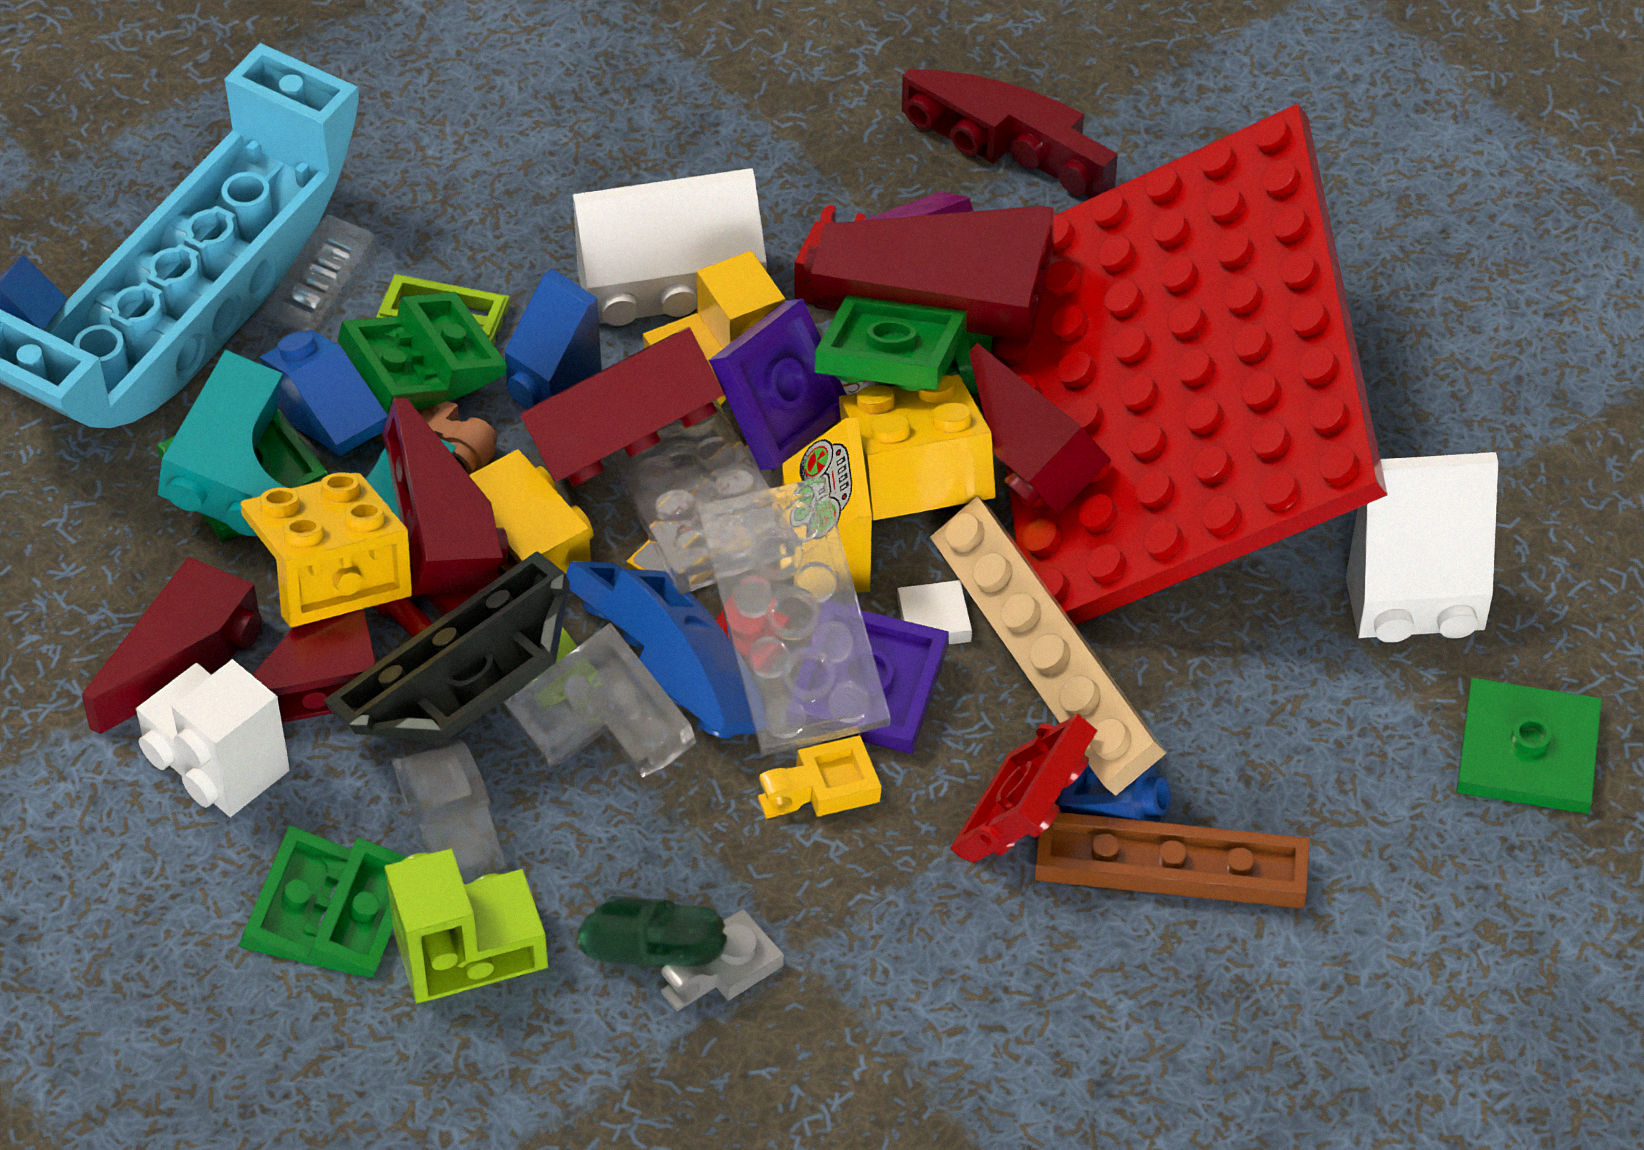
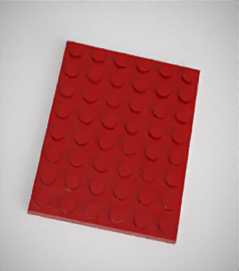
[991,103,1388,626]

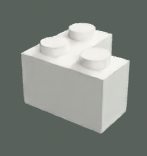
[136,659,290,817]

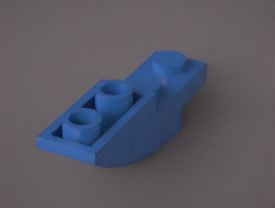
[566,561,768,739]

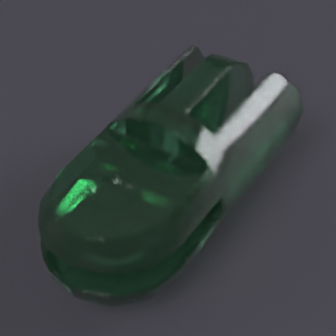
[577,896,727,968]

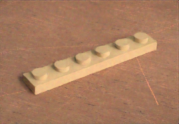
[930,496,1166,796]

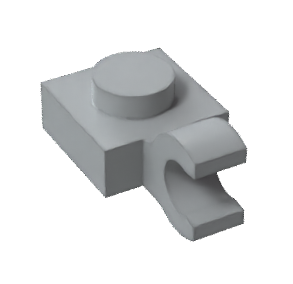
[661,909,784,1011]

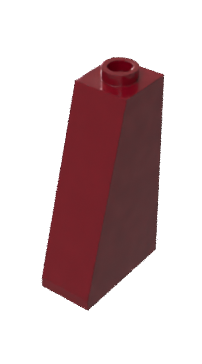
[803,206,1055,342]

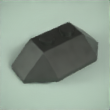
[324,551,570,744]

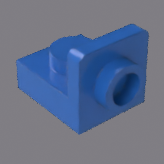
[1058,764,1171,822]

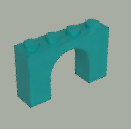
[157,350,457,537]

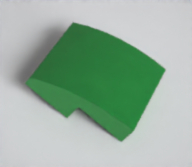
[337,292,508,415]
[239,825,407,978]

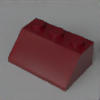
[520,327,725,487]

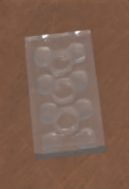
[606,399,801,595]
[697,476,890,757]

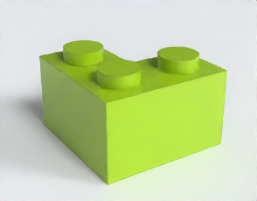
[385,848,548,1004]

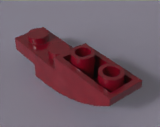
[901,69,1118,198]

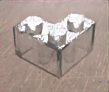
[504,623,697,781]

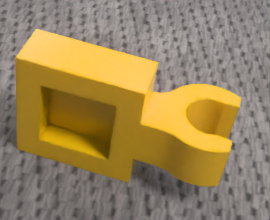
[758,735,882,819]

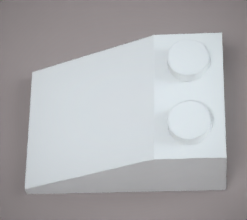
[1346,452,1498,643]

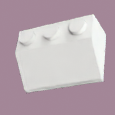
[573,168,767,326]

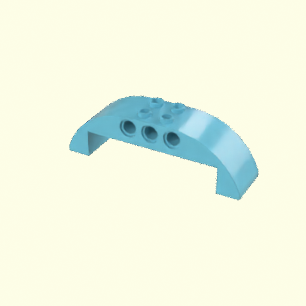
[0,43,359,428]

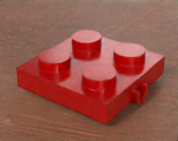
[950,714,1098,863]

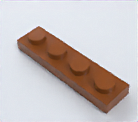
[1035,812,1310,909]

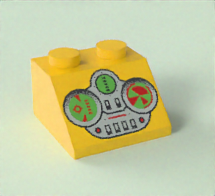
[771,417,872,597]

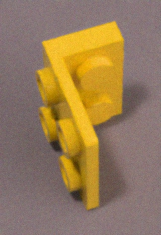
[240,472,412,628]

